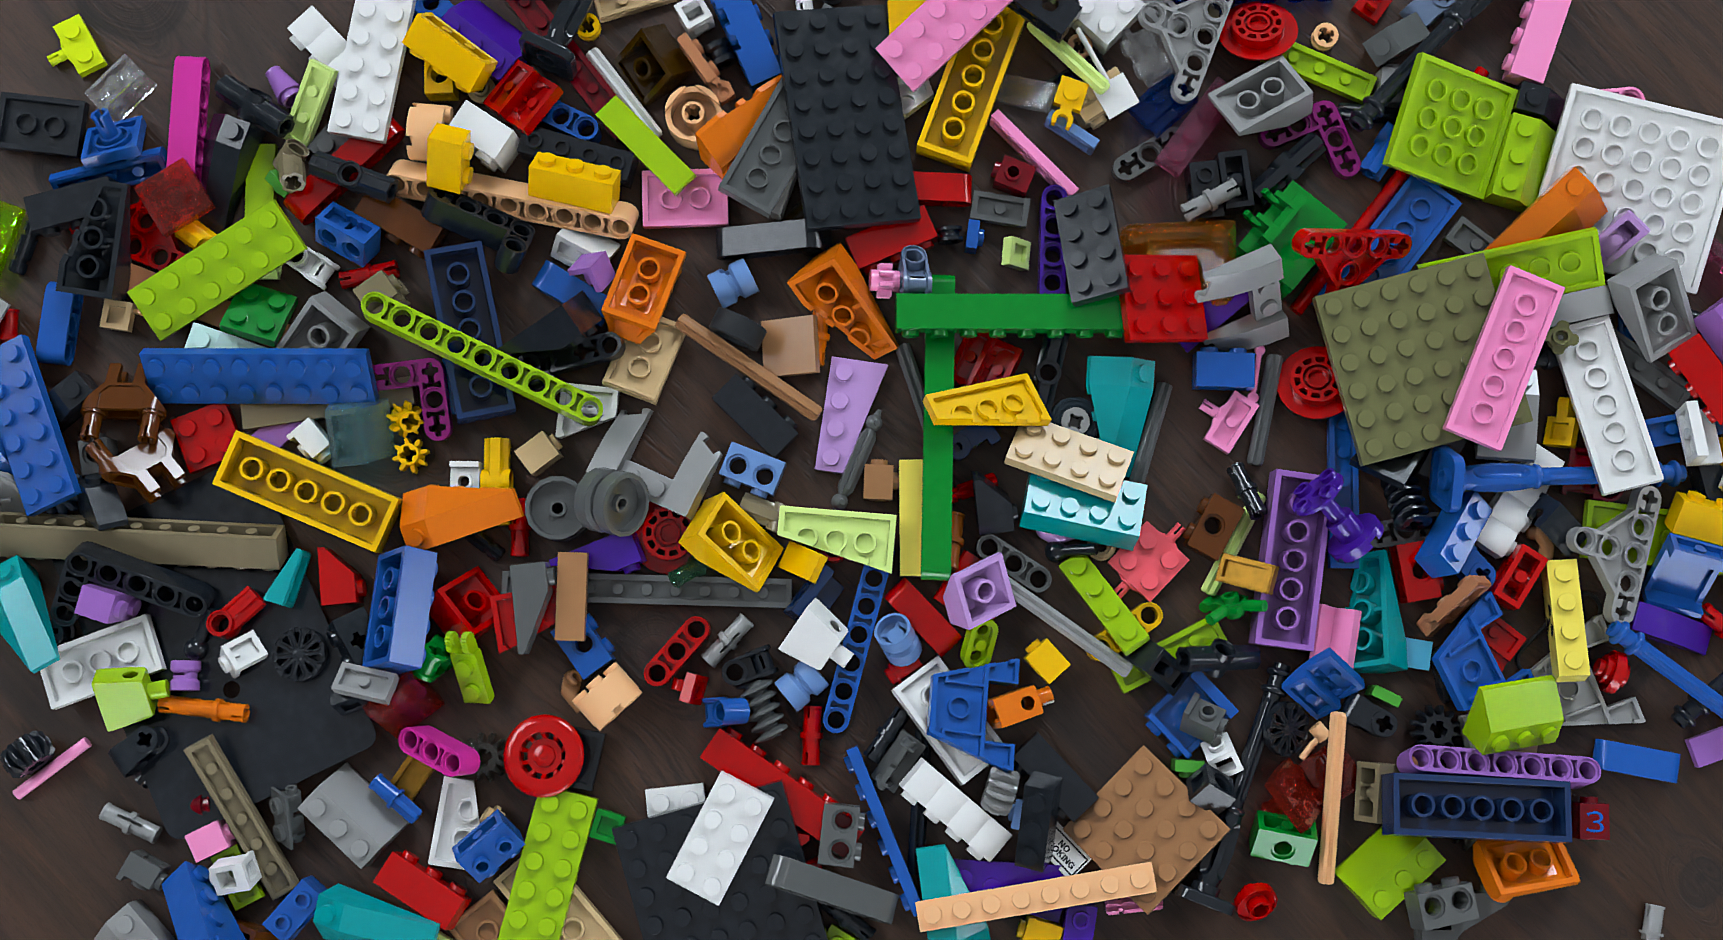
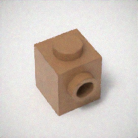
[863,459,899,502]

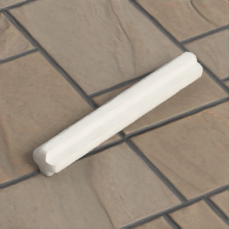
[586,47,662,138]

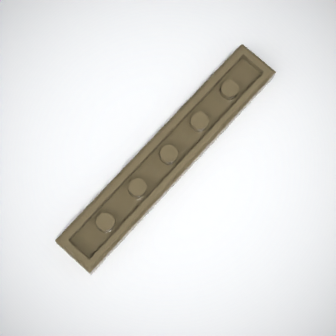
[240,376,416,431]
[183,734,300,901]

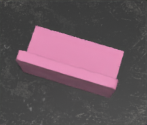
[1309,604,1362,668]

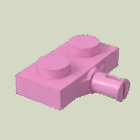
[1199,390,1260,454]

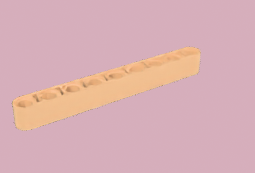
[387,159,639,239]

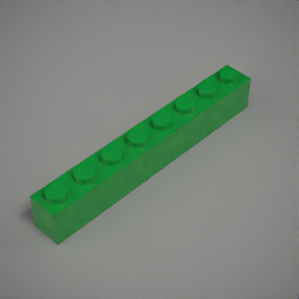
[895,293,1124,338]

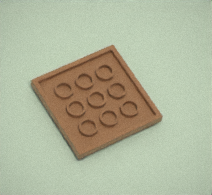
[1062,745,1231,915]

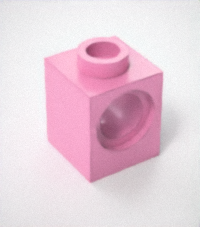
[185,819,238,863]

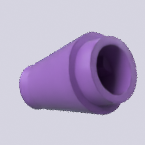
[266,66,300,108]

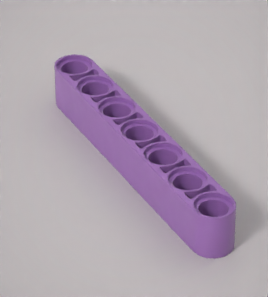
[1396,744,1601,789]

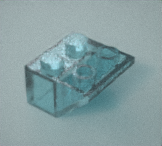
[324,398,396,467]

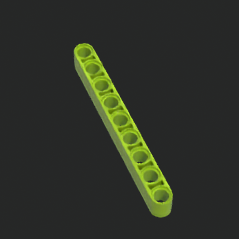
[361,292,603,426]

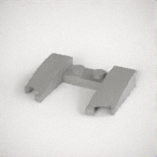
[1194,244,1289,352]
[586,408,723,520]

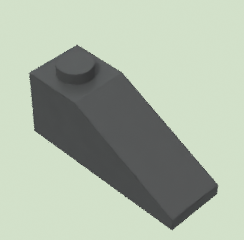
[510,562,556,654]

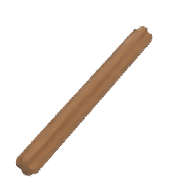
[675,314,822,421]

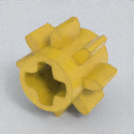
[386,400,424,438]
[392,437,430,474]

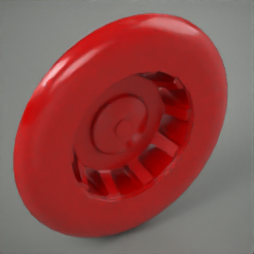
[1219,1,1298,61]
[1277,346,1344,419]
[636,501,700,574]
[503,714,584,798]

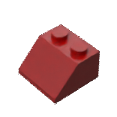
[429,566,500,641]

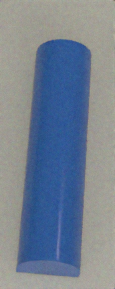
[48,146,167,189]

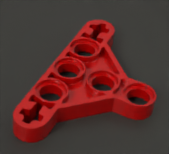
[69,181,186,271]
[1291,228,1412,294]

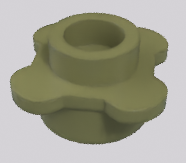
[1545,320,1579,355]

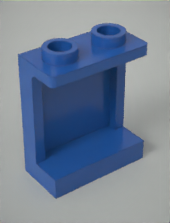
[1641,533,1723,619]
[1143,671,1239,759]

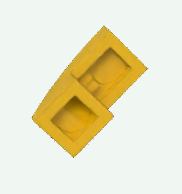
[777,541,828,584]

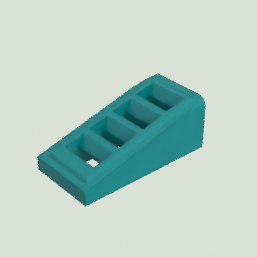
[263,548,311,608]

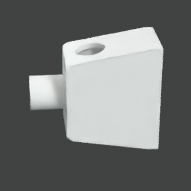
[778,598,854,670]

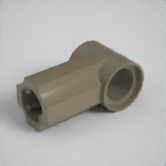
[273,139,310,193]
[740,492,788,533]

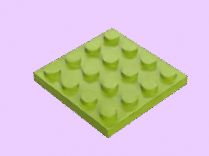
[1382,52,1518,200]

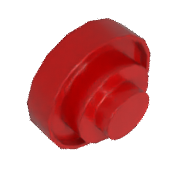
[1593,650,1630,694]
[1233,882,1278,921]

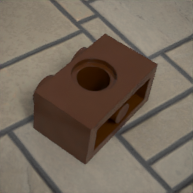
[1182,493,1245,562]

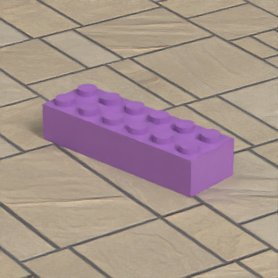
[1248,469,1328,652]

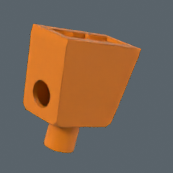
[986,685,1054,729]

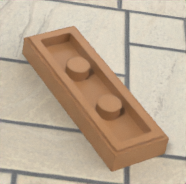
[555,552,589,641]

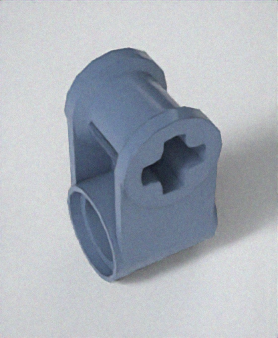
[1399,0,1456,28]
[898,245,932,294]

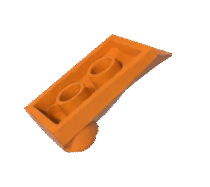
[601,233,686,344]
[1473,840,1580,903]

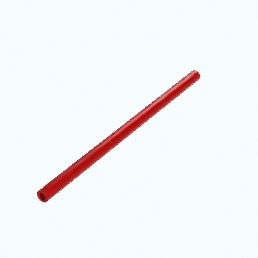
[1289,66,1489,316]

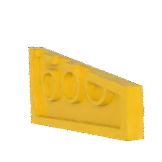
[922,373,1052,426]

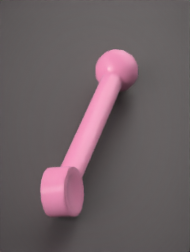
[1247,346,1265,403]

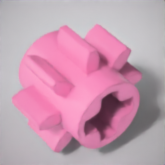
[868,263,900,299]

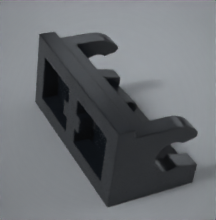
[1527,492,1587,558]

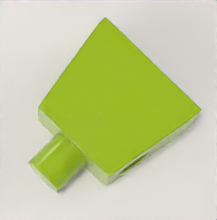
[91,667,171,732]

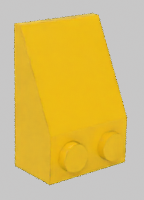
[678,492,784,592]

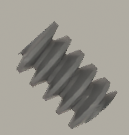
[736,679,788,744]

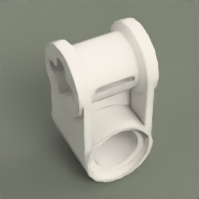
[286,247,341,291]

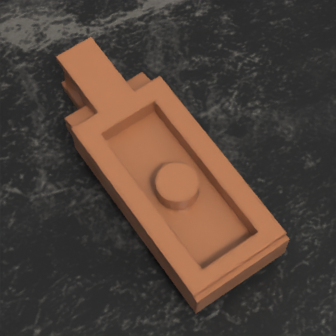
[677,32,736,106]
[1416,575,1491,637]

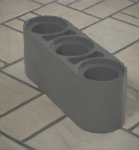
[975,534,1052,593]

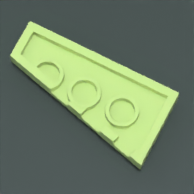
[777,505,897,574]

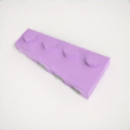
[815,356,888,474]

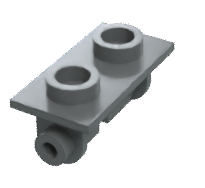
[870,730,927,794]
[269,785,306,850]

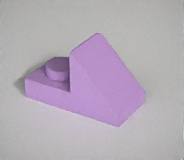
[1598,210,1651,268]

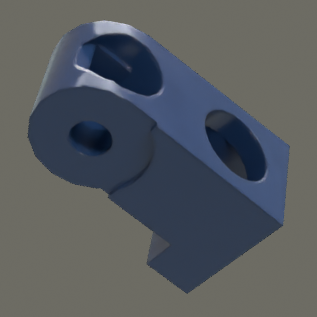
[953,425,1001,461]

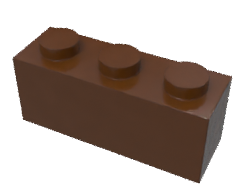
[354,195,450,259]

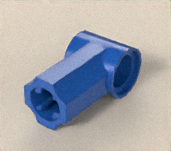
[1360,121,1394,182]

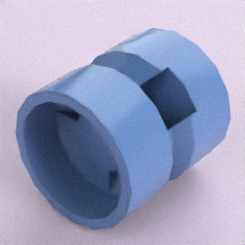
[707,258,759,308]
[874,613,922,667]
[775,661,829,711]

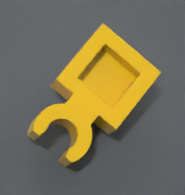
[1051,75,1089,131]

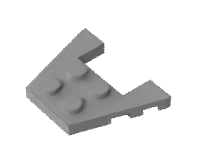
[1530,614,1646,726]

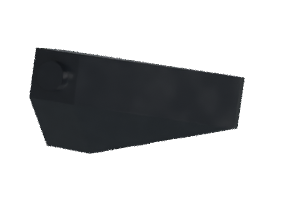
[199,113,266,234]
[56,180,131,302]

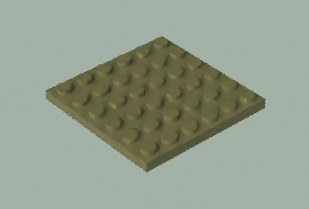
[1312,253,1533,467]

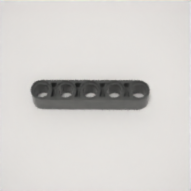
[765,854,899,925]

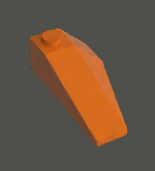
[695,74,782,180]
[1483,167,1608,251]
[787,242,899,360]
[399,484,524,550]

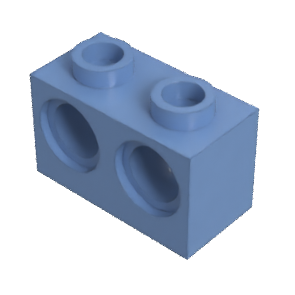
[719,442,787,499]

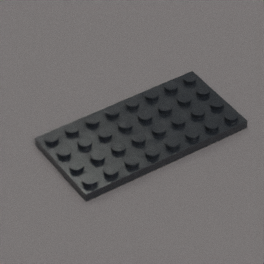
[772,4,921,232]

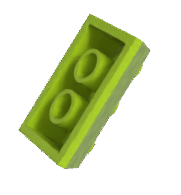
[1481,112,1556,213]
[1462,675,1564,755]
[1335,826,1446,920]

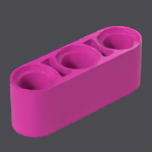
[398,725,481,777]

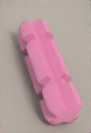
[1105,897,1163,915]

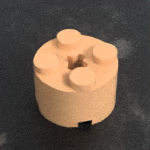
[665,85,722,151]
[406,103,453,162]
[572,662,642,731]

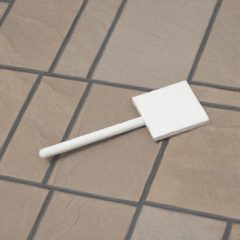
[1076,27,1140,120]

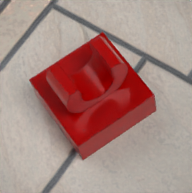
[1351,0,1393,26]
[671,672,709,705]

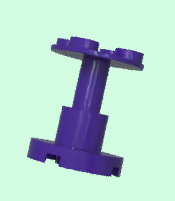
[1292,468,1384,563]

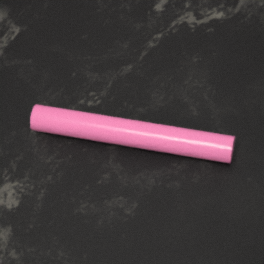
[12,737,92,800]

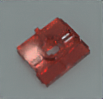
[1298,745,1357,801]

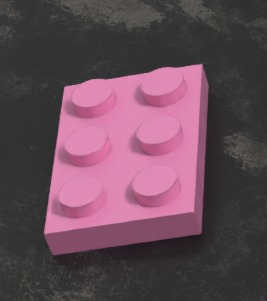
[642,168,729,229]

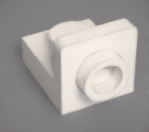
[218,630,268,679]

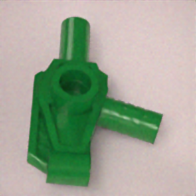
[1199,591,1268,626]

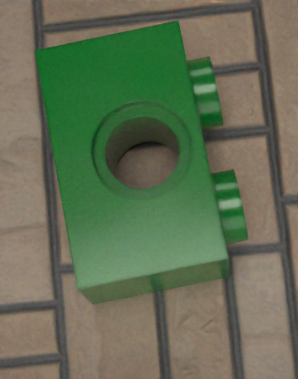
[1248,810,1318,867]

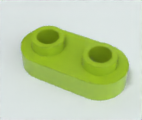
[960,619,998,668]

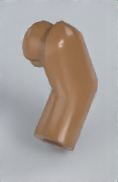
[1526,524,1554,560]
[561,669,582,714]

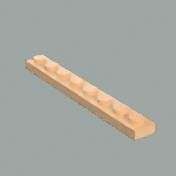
[915,862,1157,932]

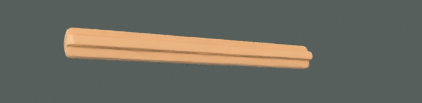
[1318,711,1347,885]

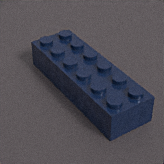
[423,241,516,425]
[1381,773,1572,843]

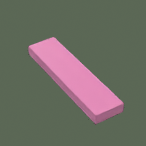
[989,109,1079,197]

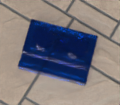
[1128,71,1199,138]

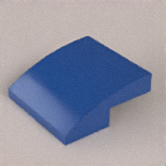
[1281,647,1365,720]

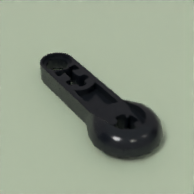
[508,332,626,391]

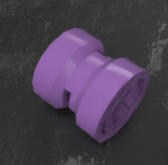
[169,660,201,691]

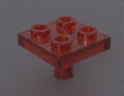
[133,157,216,238]
[363,671,445,739]
[1261,757,1323,834]

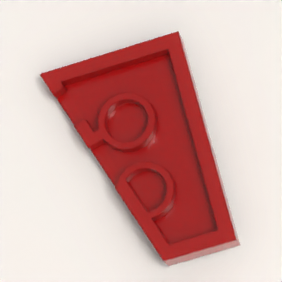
[490,584,557,654]

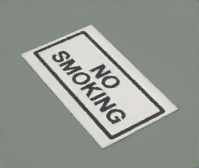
[1050,822,1091,876]

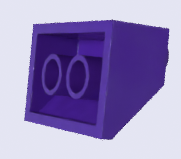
[441,0,528,84]

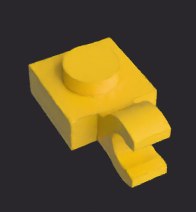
[1543,397,1579,449]

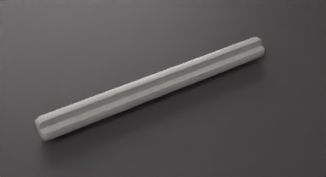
[1008,576,1133,677]

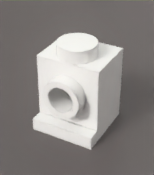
[674,0,715,40]
[286,417,338,464]
[449,461,484,488]
[1200,732,1244,776]
[208,850,262,896]

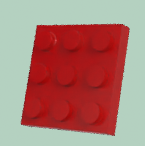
[1119,255,1208,343]

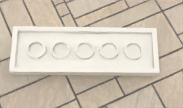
[327,0,417,144]
[1556,315,1664,496]

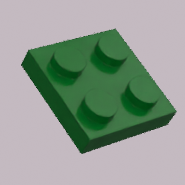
[219,283,298,348]

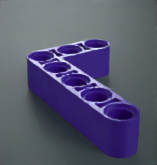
[1037,185,1067,294]

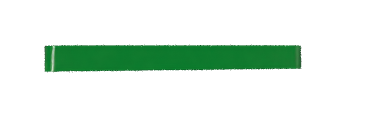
[921,274,955,581]

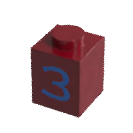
[1571,796,1610,840]

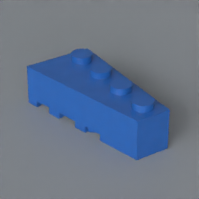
[710,0,781,94]
[161,861,246,940]

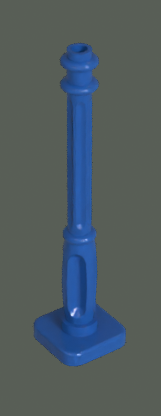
[1429,445,1687,513]
[1606,620,1723,719]

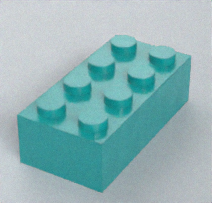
[1019,473,1147,551]

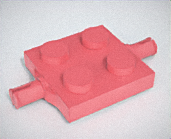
[1107,521,1190,602]

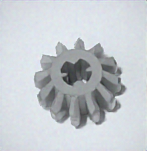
[981,766,1020,816]

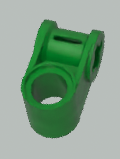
[412,634,453,682]

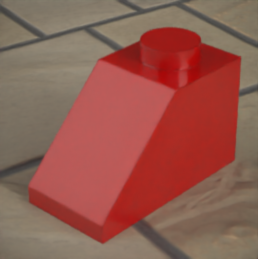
[317,547,367,606]

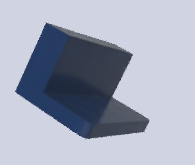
[784,564,844,622]

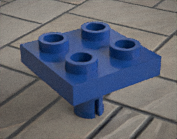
[80,108,147,169]

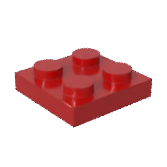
[170,404,239,474]

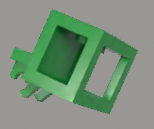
[1228,180,1347,300]

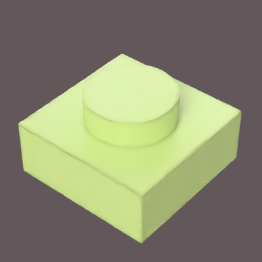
[1001,236,1031,271]

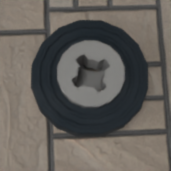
[1050,397,1099,438]

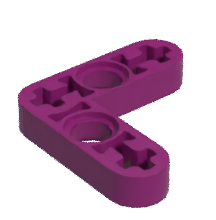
[1258,100,1361,180]
[372,358,453,441]

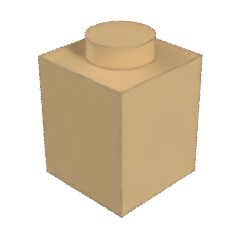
[514,431,564,477]

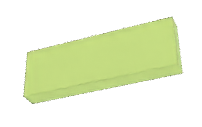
[283,59,339,150]

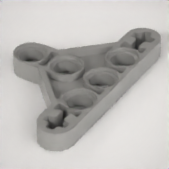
[1138,0,1233,104]
[1566,486,1662,624]

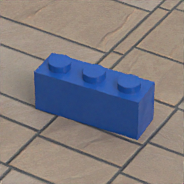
[1414,491,1493,579]

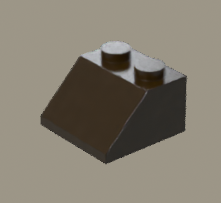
[612,23,694,108]

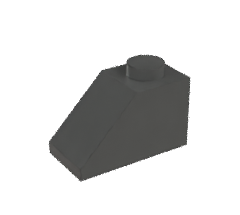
[1362,12,1430,68]

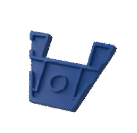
[1431,591,1534,711]
[926,658,1020,773]

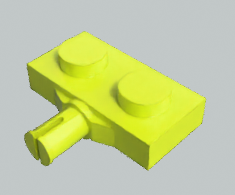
[46,14,108,78]

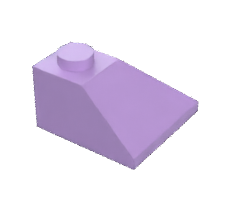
[943,552,1016,630]

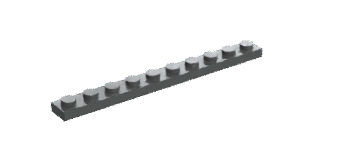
[1443,216,1691,412]
[501,571,793,608]

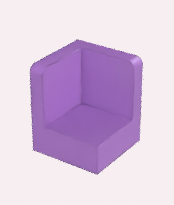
[567,251,615,292]

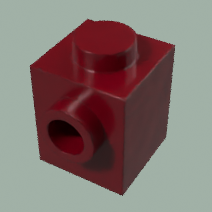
[990,155,1037,198]

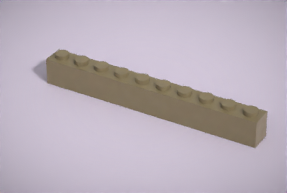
[0,511,289,571]

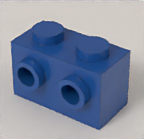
[1192,347,1255,391]
[452,809,525,884]

